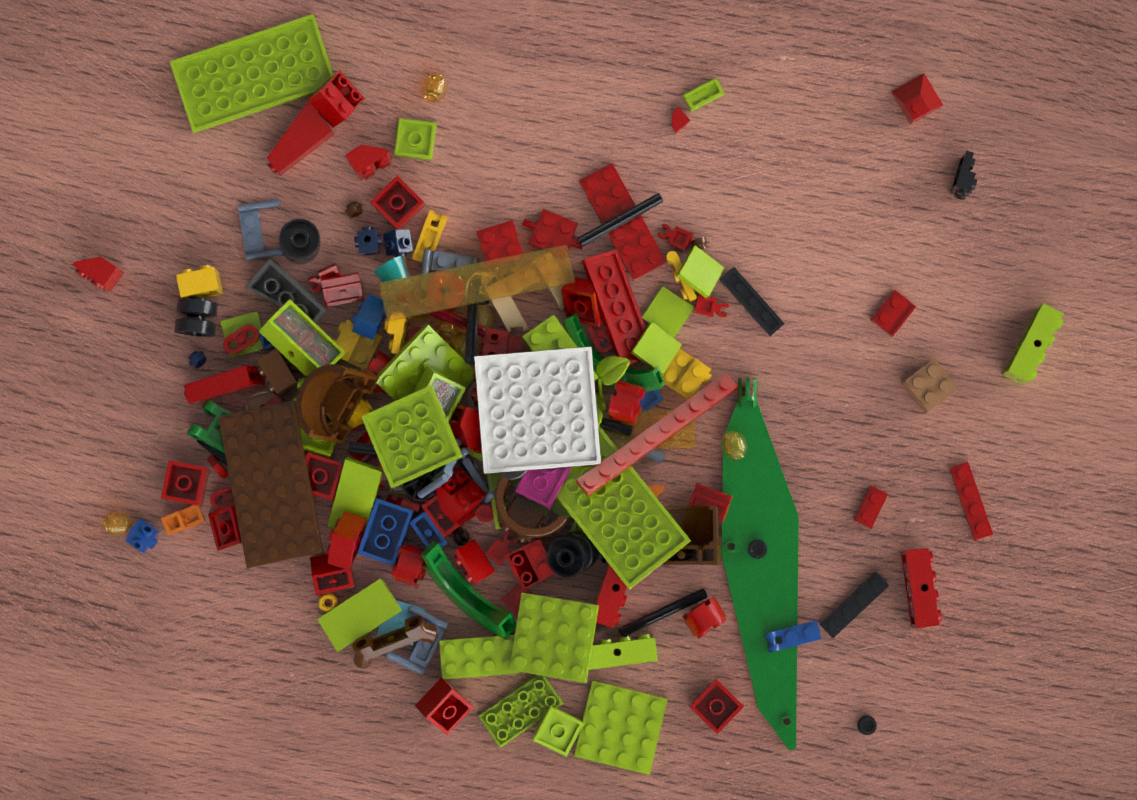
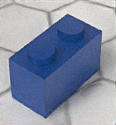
[351,294,390,340]
[410,512,449,548]

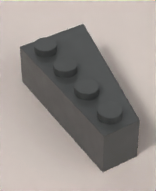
[245,259,330,325]

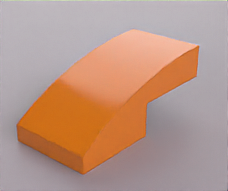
[161,505,206,536]

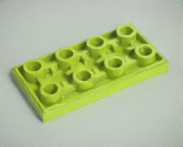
[327,457,383,536]
[317,578,402,652]
[478,675,564,748]

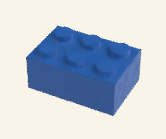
[358,499,414,566]

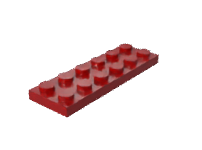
[579,163,667,281]
[581,249,646,365]

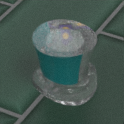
[374,255,420,302]

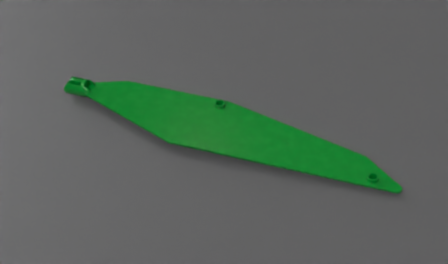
[721,377,799,750]

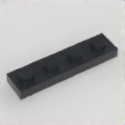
[719,267,785,337]
[819,572,889,638]

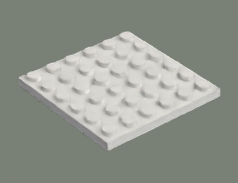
[474,347,601,474]

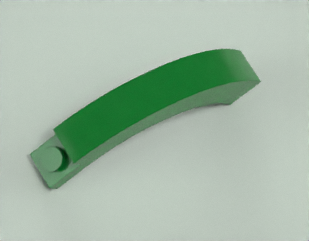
[564,313,665,392]
[421,541,517,639]

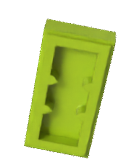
[682,77,725,112]

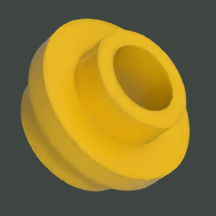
[318,593,338,613]

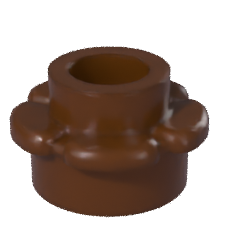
[345,202,363,218]
[691,236,709,250]

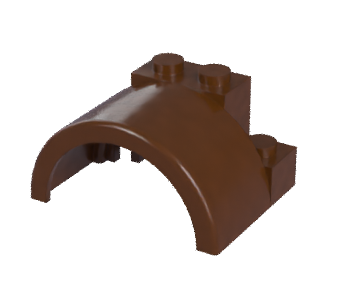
[296,364,379,444]
[494,476,567,543]
[662,506,721,565]

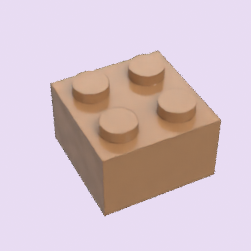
[902,358,958,413]

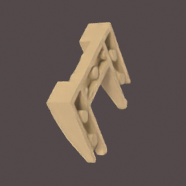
[483,252,567,333]

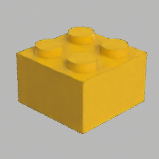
[176,265,224,299]

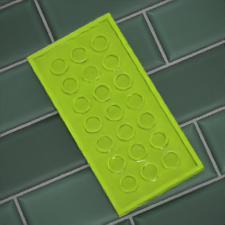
[169,14,334,133]
[557,426,691,590]

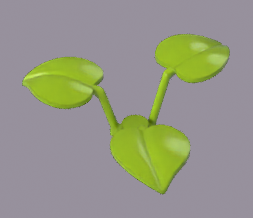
[595,356,630,426]

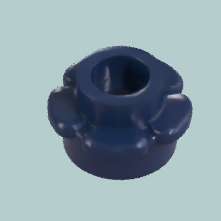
[189,351,207,369]

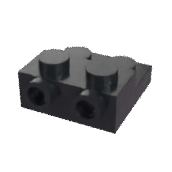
[950,151,977,200]

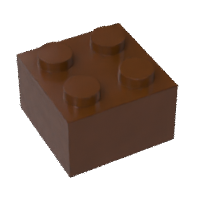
[256,348,298,396]

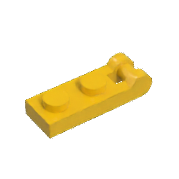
[412,210,448,263]
[666,251,697,303]

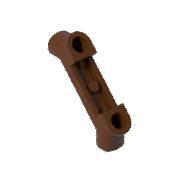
[352,615,437,669]

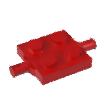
[522,209,583,259]

